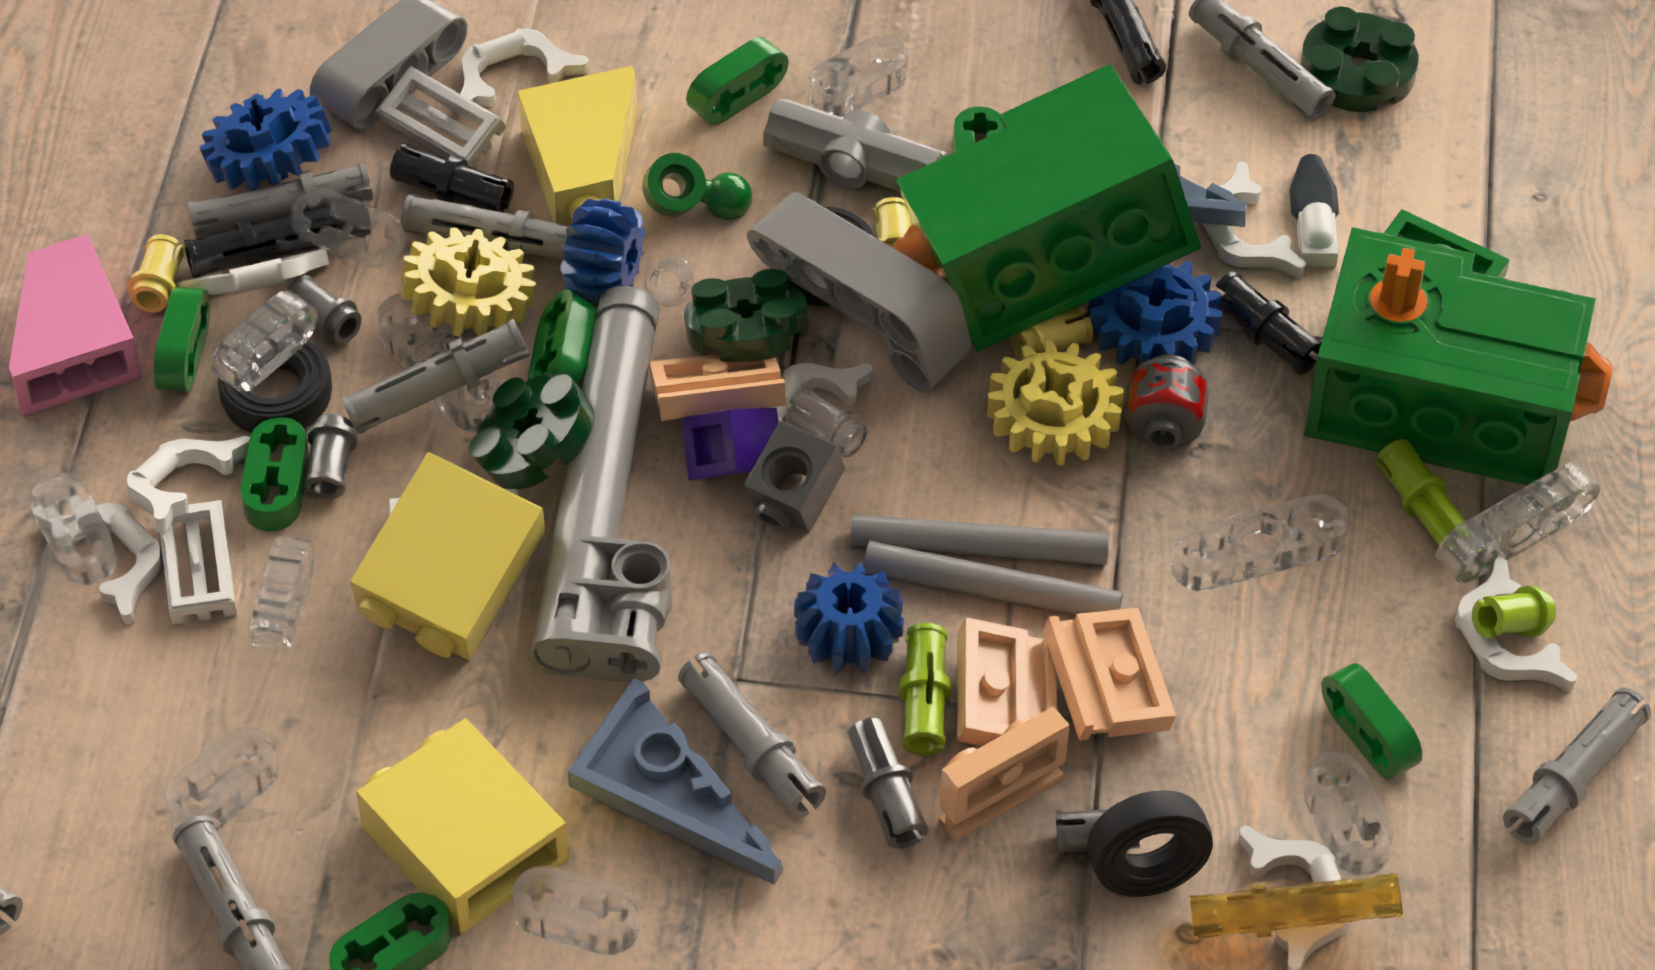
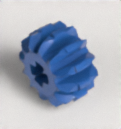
[560,198,646,303]
[794,561,904,674]

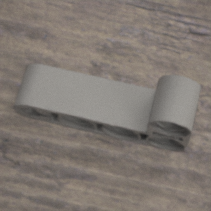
[747,192,972,393]

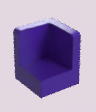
[681,408,779,481]

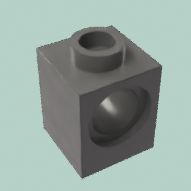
[744,420,845,533]

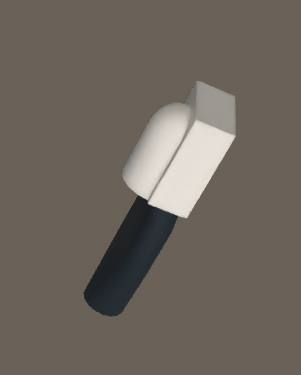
[1289,154,1339,267]

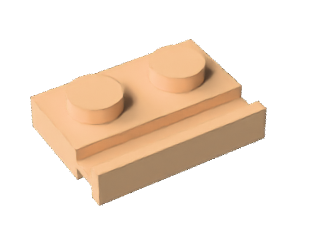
[650,354,786,421]
[1043,608,1176,741]
[957,618,1057,746]
[939,706,1070,842]

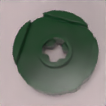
[1300,6,1419,112]
[684,269,809,362]
[469,374,594,489]

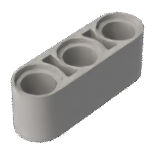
[310,0,468,130]

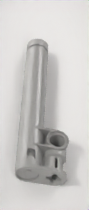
[530,286,672,682]

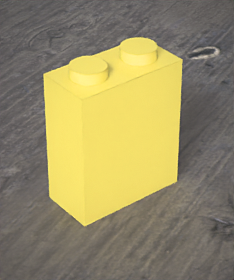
[350,452,545,661]
[356,718,569,935]

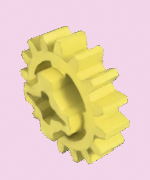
[400,228,536,336]
[987,341,1124,465]

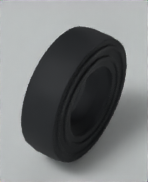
[218,332,332,433]
[1087,790,1213,897]

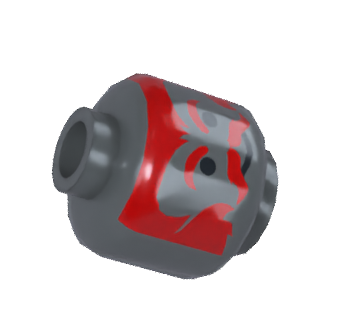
[1124,355,1209,450]

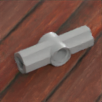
[763,98,947,192]

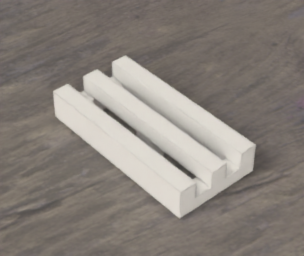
[376,66,506,168]
[160,500,237,625]

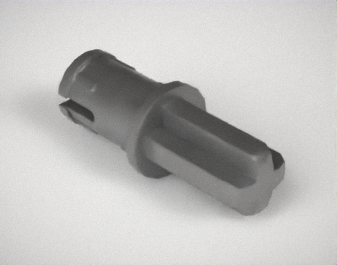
[848,717,929,848]

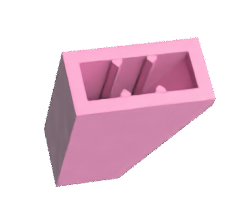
[9,234,142,416]

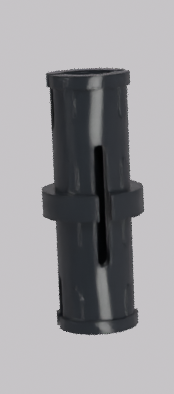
[390,143,514,213]
[1215,271,1322,375]

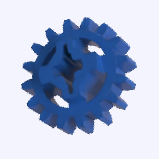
[200,89,332,190]
[1088,261,1222,365]

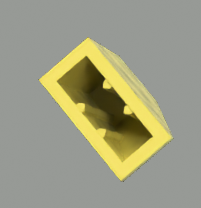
[518,66,637,226]

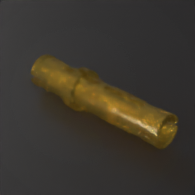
[1190,872,1403,940]

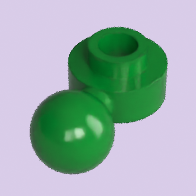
[642,153,753,220]

